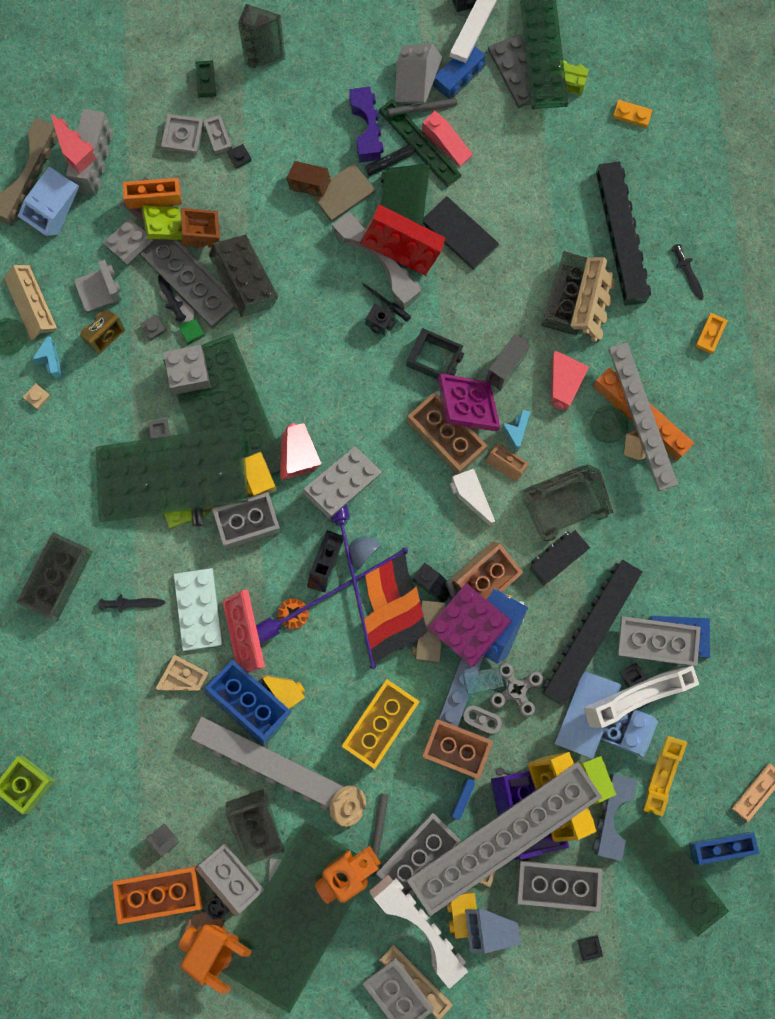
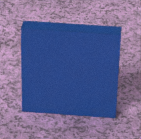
[450,778,475,820]

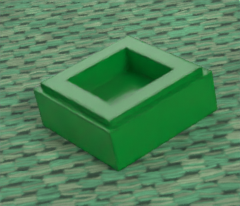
[179,318,205,344]

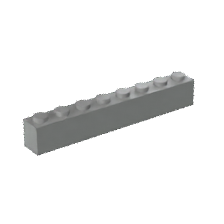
[190,716,344,812]

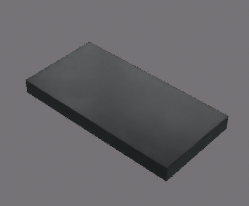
[423,196,499,270]

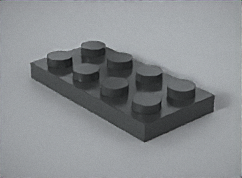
[488,34,551,108]

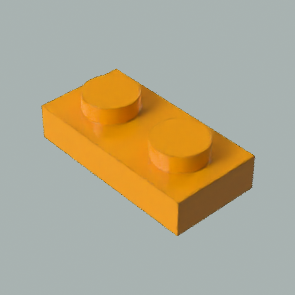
[613,100,652,128]
[695,313,728,354]

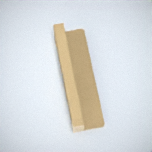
[4,265,57,340]

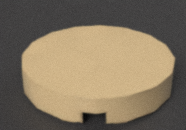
[330,786,366,827]

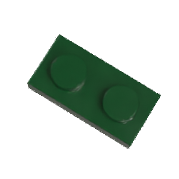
[195,60,216,98]

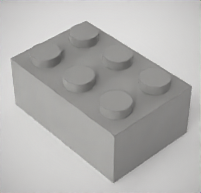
[212,492,281,550]

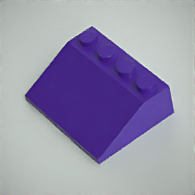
[491,771,569,860]

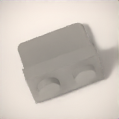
[75,259,121,312]

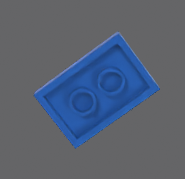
[650,616,710,658]

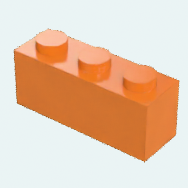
[123,178,182,209]

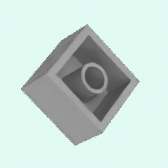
[163,345,211,395]

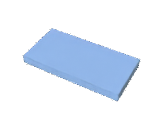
[555,671,621,759]

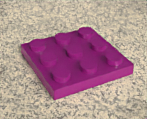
[437,373,500,432]
[428,583,512,667]

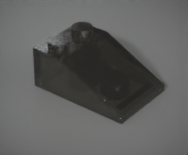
[225,789,285,865]

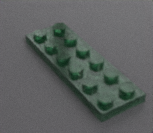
[620,810,729,937]

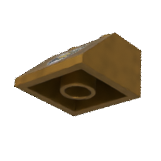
[80,309,125,355]

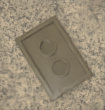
[311,163,376,222]

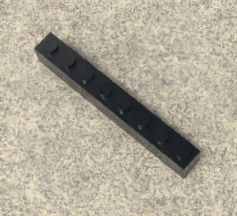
[596,161,651,306]
[542,560,643,706]

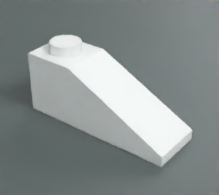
[450,469,495,526]

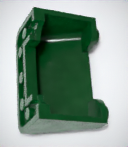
[381,164,430,226]

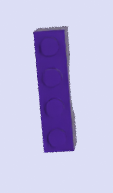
[349,87,384,163]

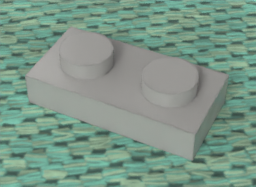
[203,115,232,155]

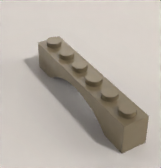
[0,118,58,226]

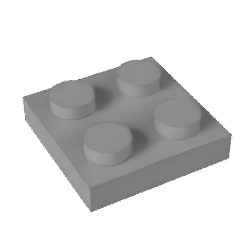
[161,114,204,155]
[103,219,153,265]

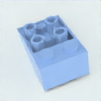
[18,166,79,236]
[600,710,658,758]

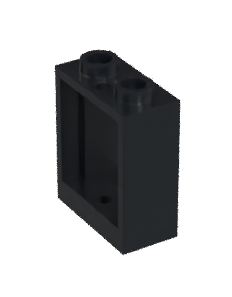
[406,328,465,380]

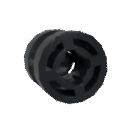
[206,895,230,920]

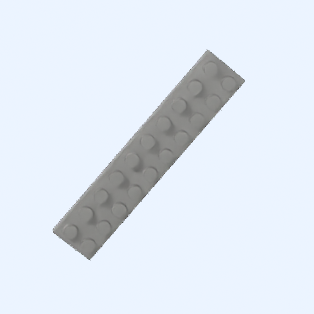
[407,761,602,916]

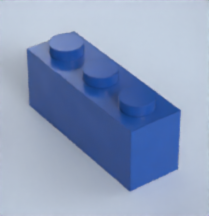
[433,46,486,99]
[689,832,759,865]

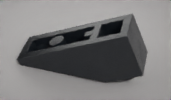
[307,530,343,593]

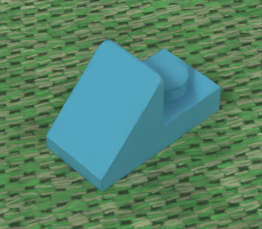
[32,337,62,379]
[502,410,530,451]

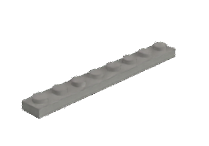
[608,343,678,492]

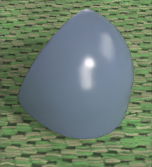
[349,536,382,570]

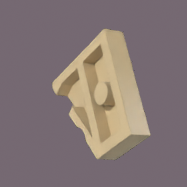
[156,655,210,691]

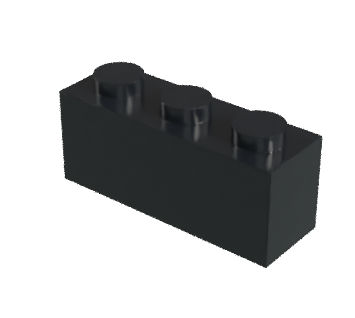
[529,530,590,586]

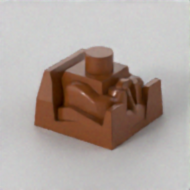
[181,208,220,248]

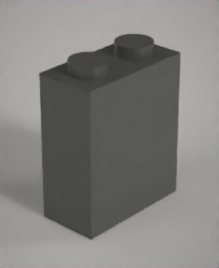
[485,334,530,391]

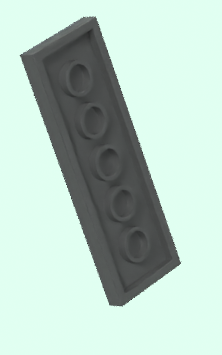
[139,239,240,329]

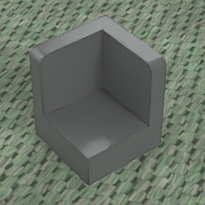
[146,824,180,857]

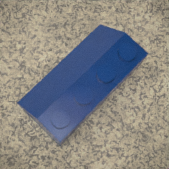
[205,660,291,747]

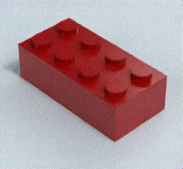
[360,204,445,276]

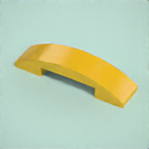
[643,736,687,817]

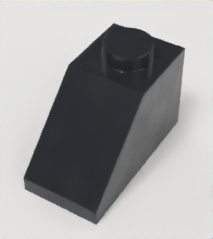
[412,562,450,603]

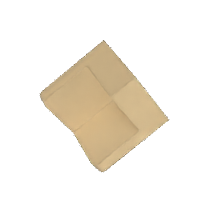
[624,430,646,460]

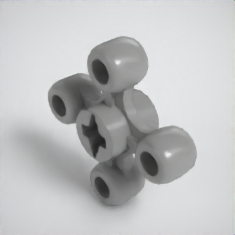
[489,663,543,717]

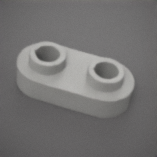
[463,706,502,734]

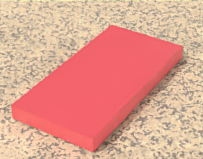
[222,590,265,673]

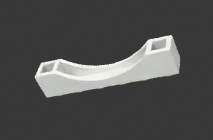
[584,666,699,728]
[369,875,468,989]

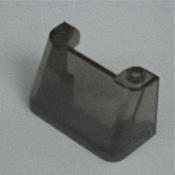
[521,465,614,541]

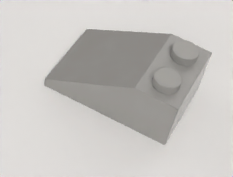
[395,43,442,104]

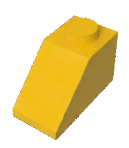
[262,675,305,709]

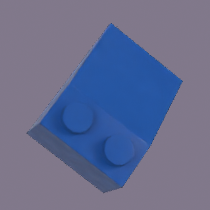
[483,589,528,664]

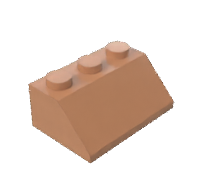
[450,541,523,600]
[422,719,493,779]

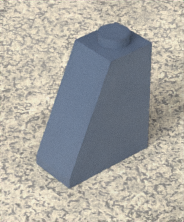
[465,909,521,954]

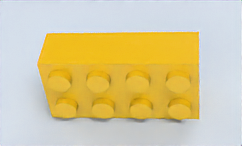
[342,679,420,769]
[527,752,596,842]

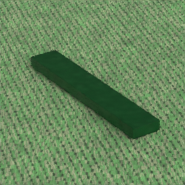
[379,99,461,188]

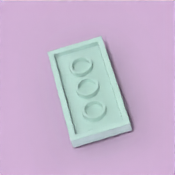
[174,568,223,651]

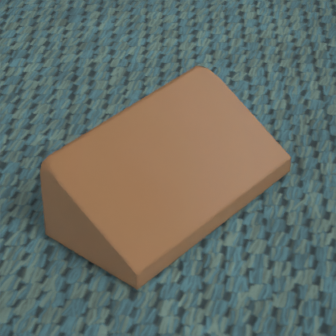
[485,443,529,482]

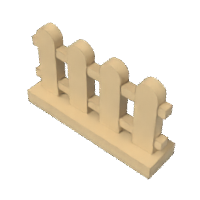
[571,257,615,342]

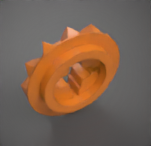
[278,598,309,629]

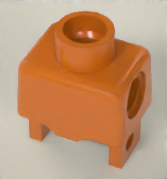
[314,845,381,904]
[178,924,252,994]

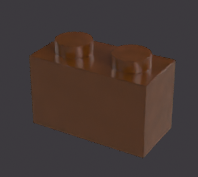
[286,161,331,197]

